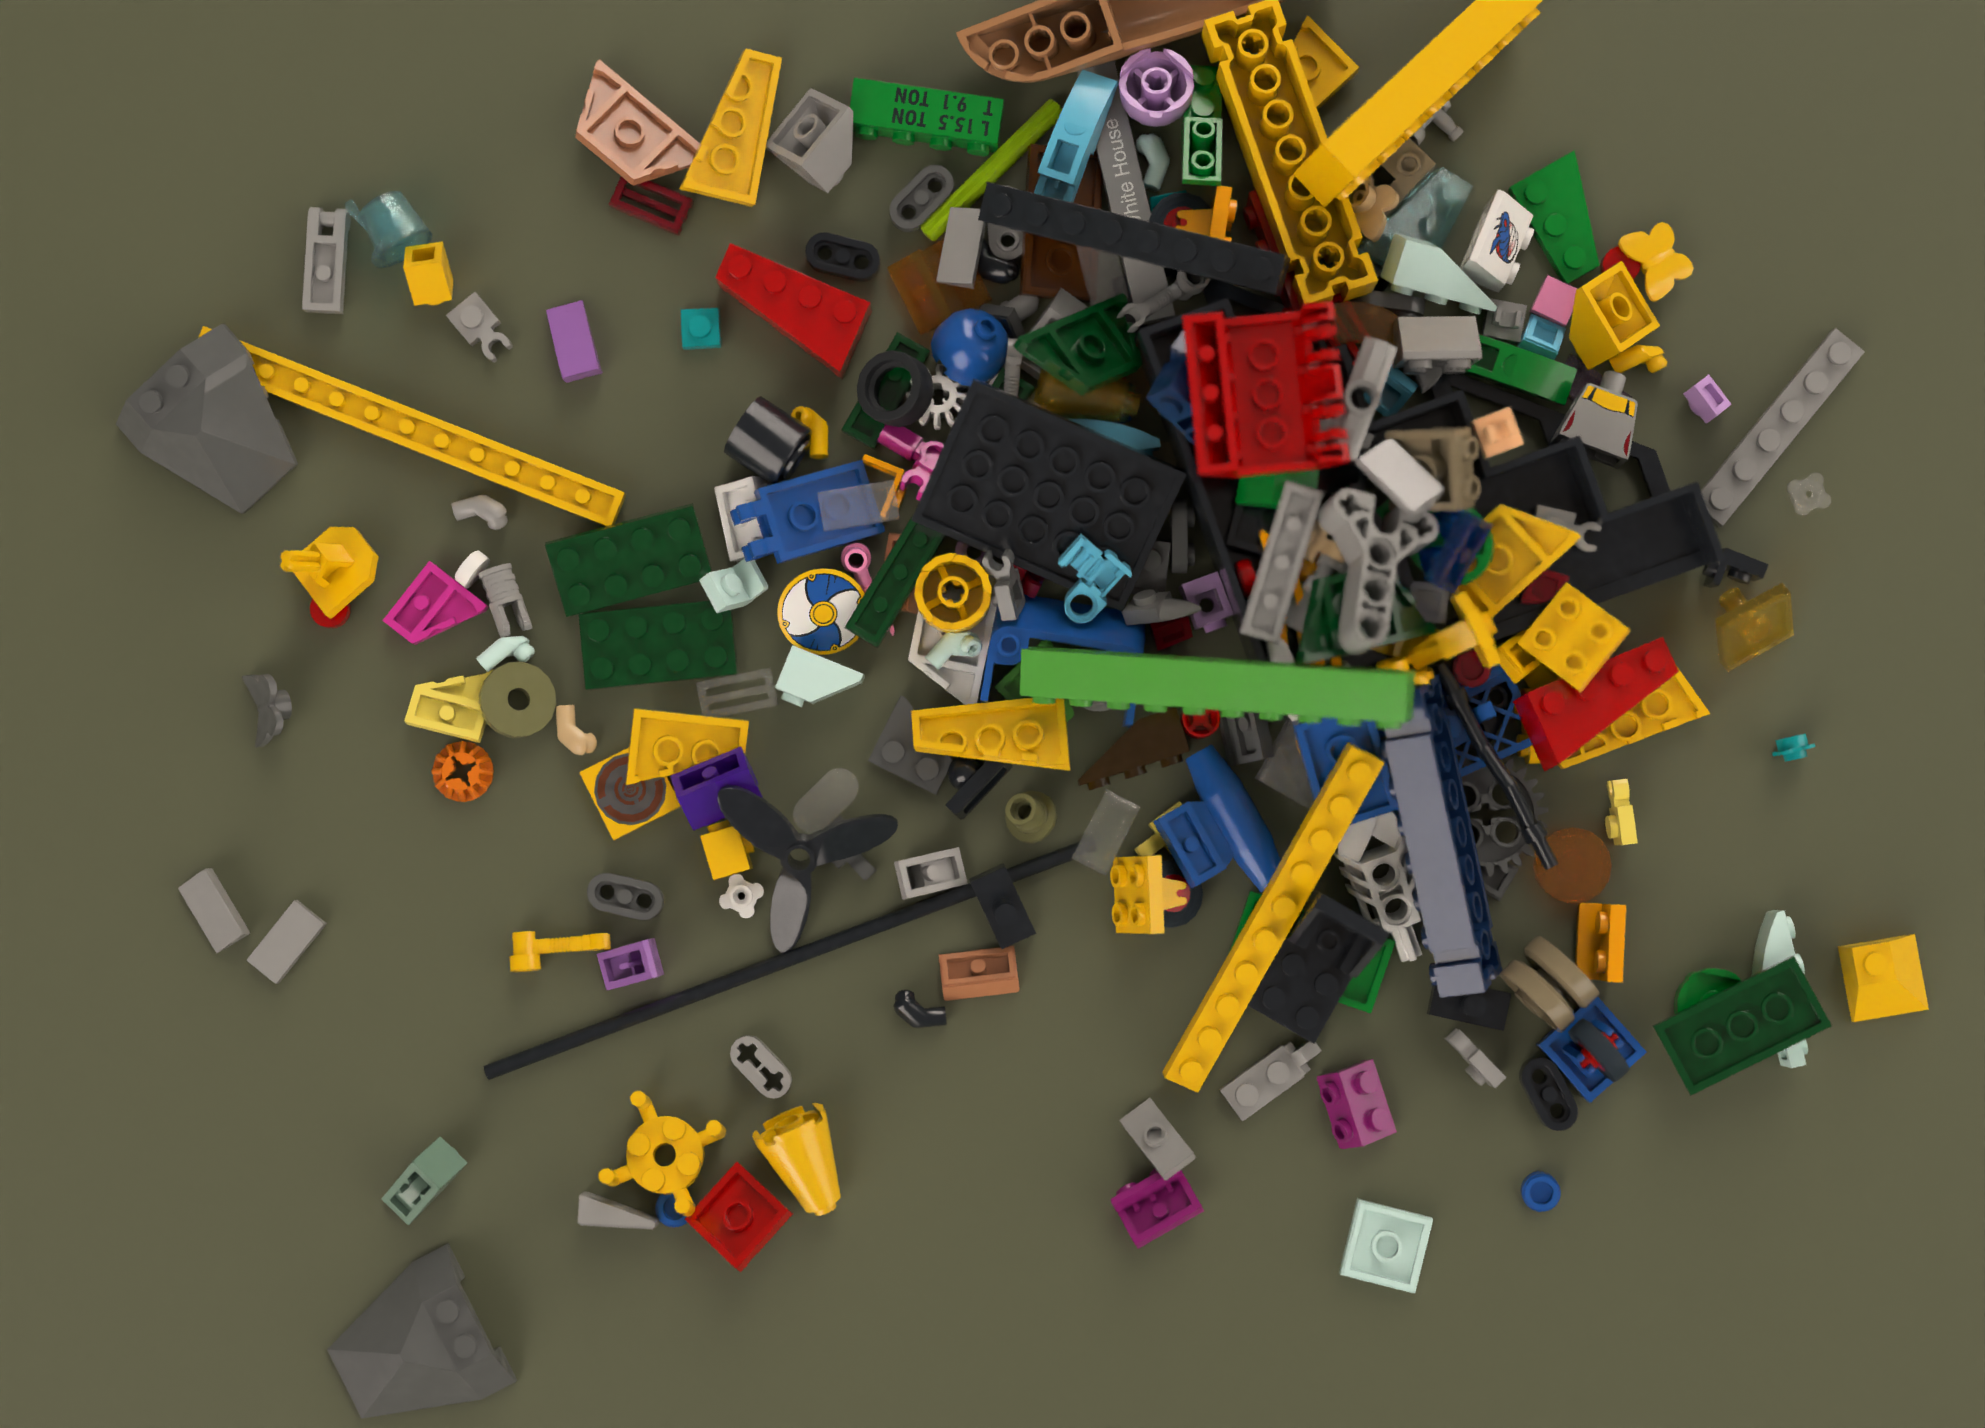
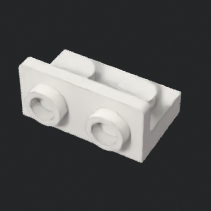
[714,476,772,561]

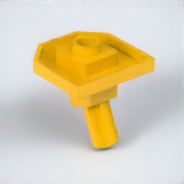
[280,527,379,619]
[1407,591,1501,669]

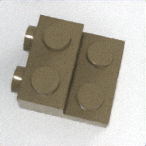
[1385,427,1481,511]

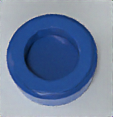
[1521,1171,1561,1212]
[655,1194,695,1227]

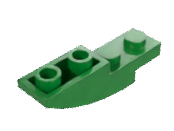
[1181,65,1223,186]
[1465,334,1578,406]

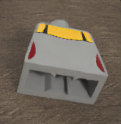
[1550,371,1638,469]

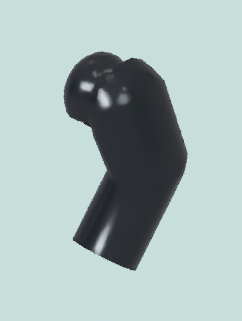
[977,239,1019,284]

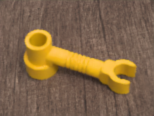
[509,931,611,972]

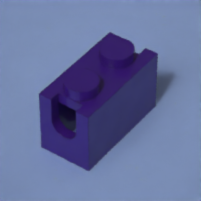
[671,746,763,831]

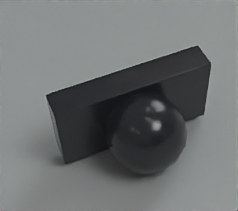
[945,757,1013,820]

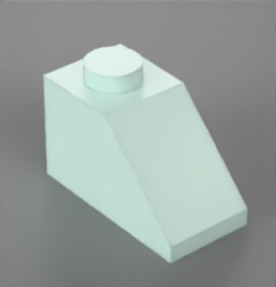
[775,645,865,707]

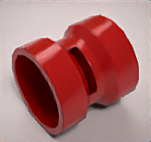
[1180,709,1220,739]

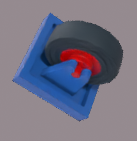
[1536,997,1647,1103]

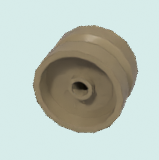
[1499,935,1599,1033]

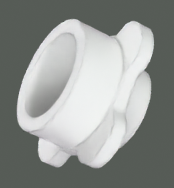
[719,874,764,918]

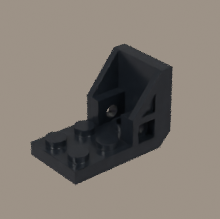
[1248,891,1390,1044]

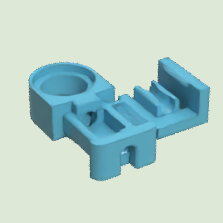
[1058,534,1132,623]

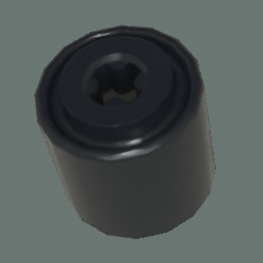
[724,396,812,484]

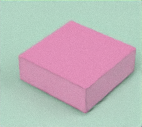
[1530,275,1577,327]

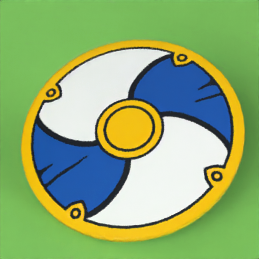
[777,568,865,655]

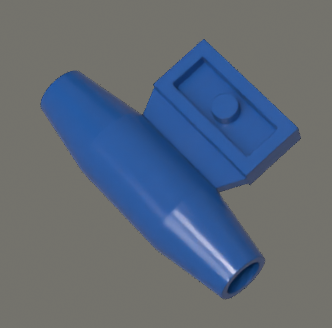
[1153,744,1281,892]

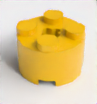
[914,553,992,633]

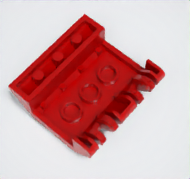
[1182,302,1350,478]

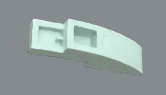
[1752,910,1808,1068]

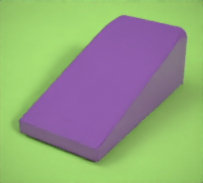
[546,300,602,383]

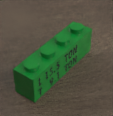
[850,77,1004,156]

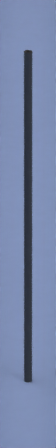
[484,837,1096,1080]

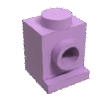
[1179,571,1233,633]

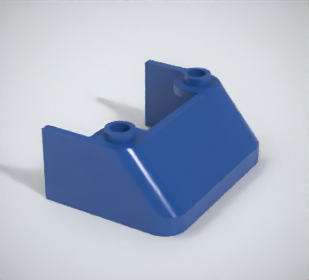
[980,594,1146,728]

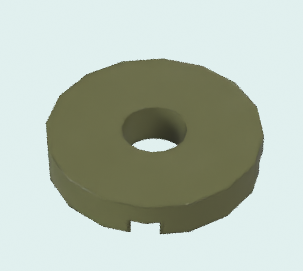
[479,662,556,738]

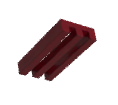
[609,176,694,236]

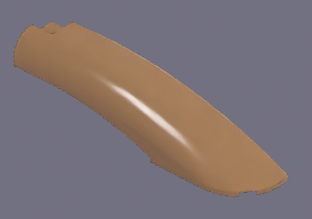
[956,0,1288,83]

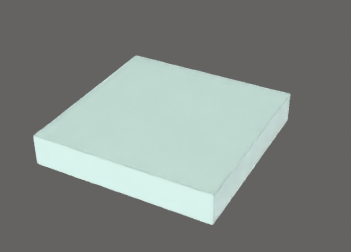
[1339,1198,1433,1294]

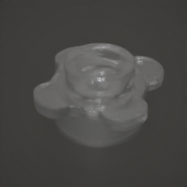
[1787,473,1831,516]

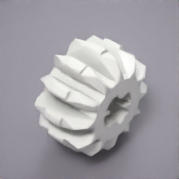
[906,364,967,430]

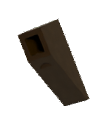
[1077,707,1190,791]

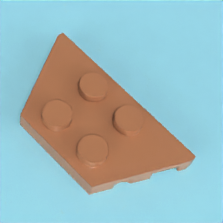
[575,59,700,186]

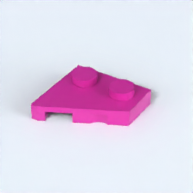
[382,561,489,645]

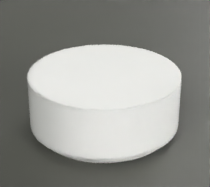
[455,550,490,589]

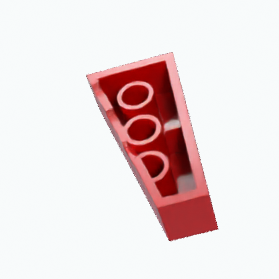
[715,243,872,380]

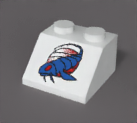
[1460,189,1534,292]

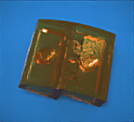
[887,239,992,335]

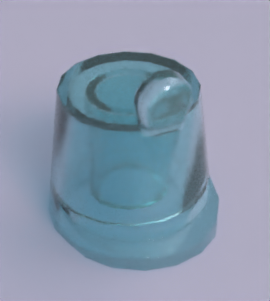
[345,191,433,268]

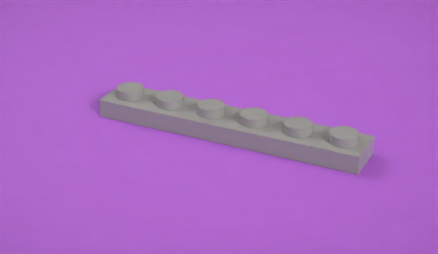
[1701,328,1865,527]

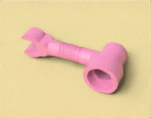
[841,542,895,636]

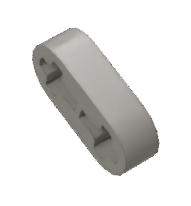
[730,1035,792,1099]

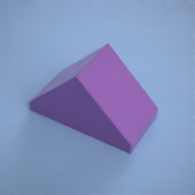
[597,938,664,990]

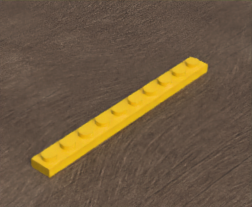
[1162,742,1385,1093]

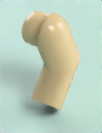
[556,705,597,755]

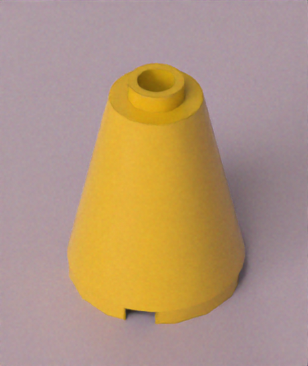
[753,1103,841,1216]

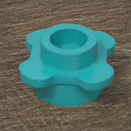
[1772,733,1816,762]

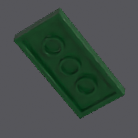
[545,503,713,617]
[578,601,738,690]
[1653,956,1832,1096]

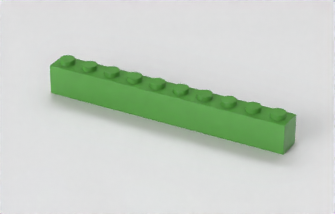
[1020,646,1415,729]

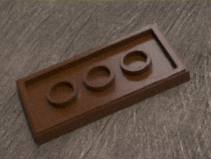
[1019,144,1103,303]

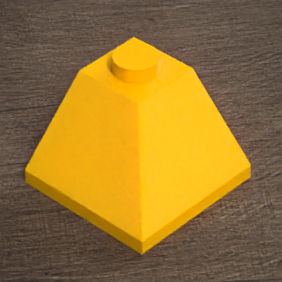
[1569,261,1660,370]
[1838,934,1929,1022]

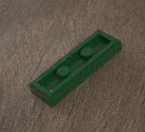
[841,332,930,450]

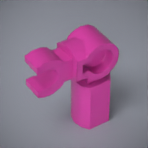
[878,425,944,500]

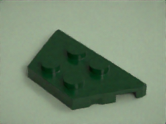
[1013,293,1142,396]
[1297,572,1436,665]

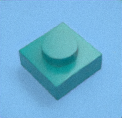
[681,308,721,350]

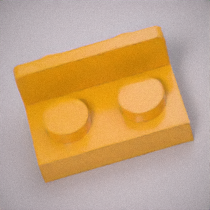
[1575,902,1626,983]

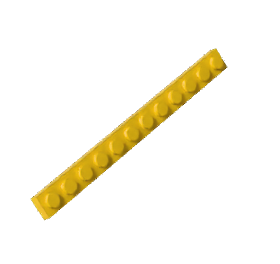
[198,326,627,526]

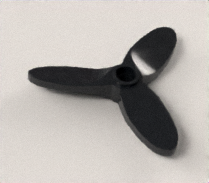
[717,785,898,953]

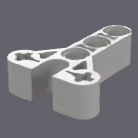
[1317,488,1438,655]

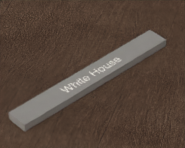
[1077,30,1175,326]

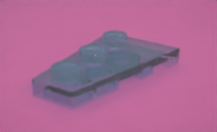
[1357,167,1473,266]

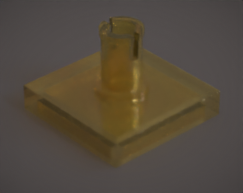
[1715,583,1794,672]

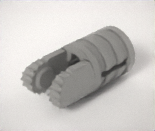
[478,563,533,638]

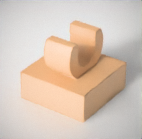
[1470,407,1524,459]

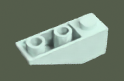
[1380,233,1497,314]

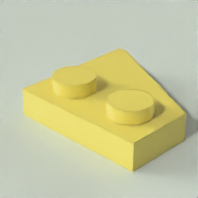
[404,669,494,743]

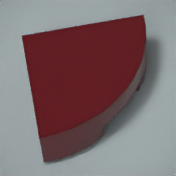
[1519,569,1570,605]

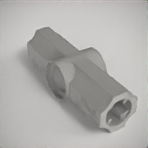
[1328,337,1397,461]

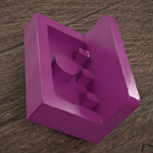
[1317,1059,1397,1149]
[1110,1169,1204,1249]

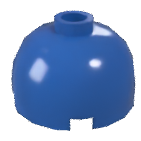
[931,308,1008,386]

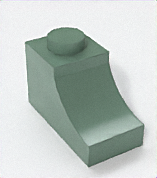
[382,1136,467,1226]

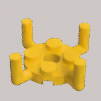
[598,1091,726,1216]

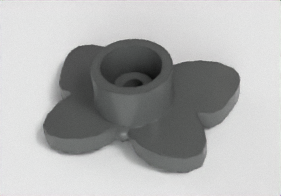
[242,674,292,748]

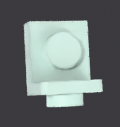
[699,558,768,613]

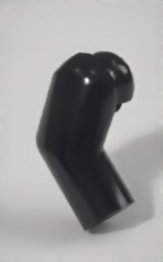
[893,990,947,1028]

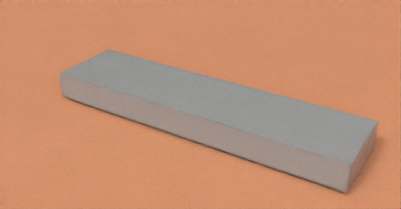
[1239,481,1324,644]

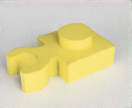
[1605,779,1638,845]

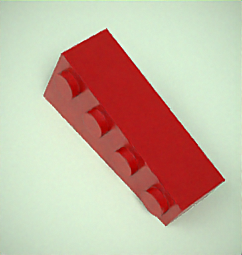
[1513,637,1679,772]

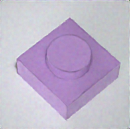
[1683,374,1731,424]

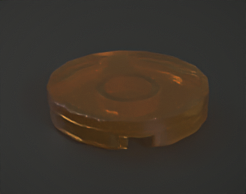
[1533,827,1612,904]

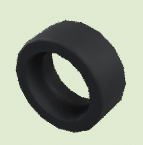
[857,350,934,427]

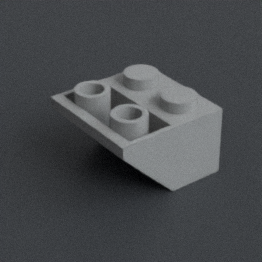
[1393,316,1482,375]

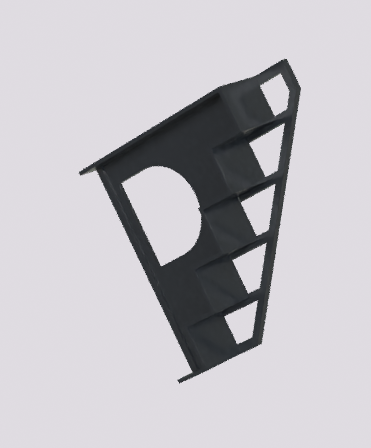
[1111,268,1726,718]

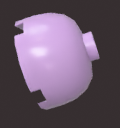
[1118,48,1194,127]

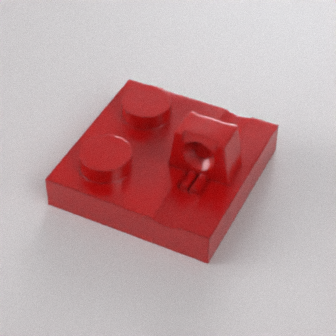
[685,1162,793,1272]

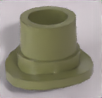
[1005,791,1057,844]

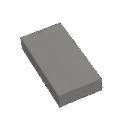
[246,900,327,984]

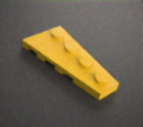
[679,48,782,207]
[1558,665,1710,769]
[911,697,1071,771]

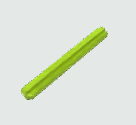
[921,99,1062,241]

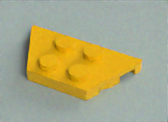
[1451,504,1582,618]

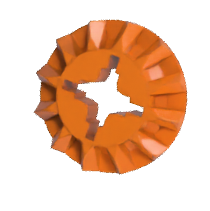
[431,741,494,802]

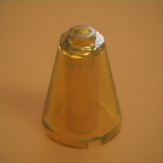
[1033,368,1141,422]

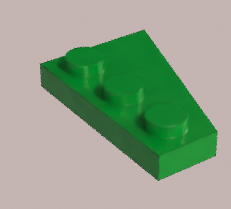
[1507,150,1600,285]

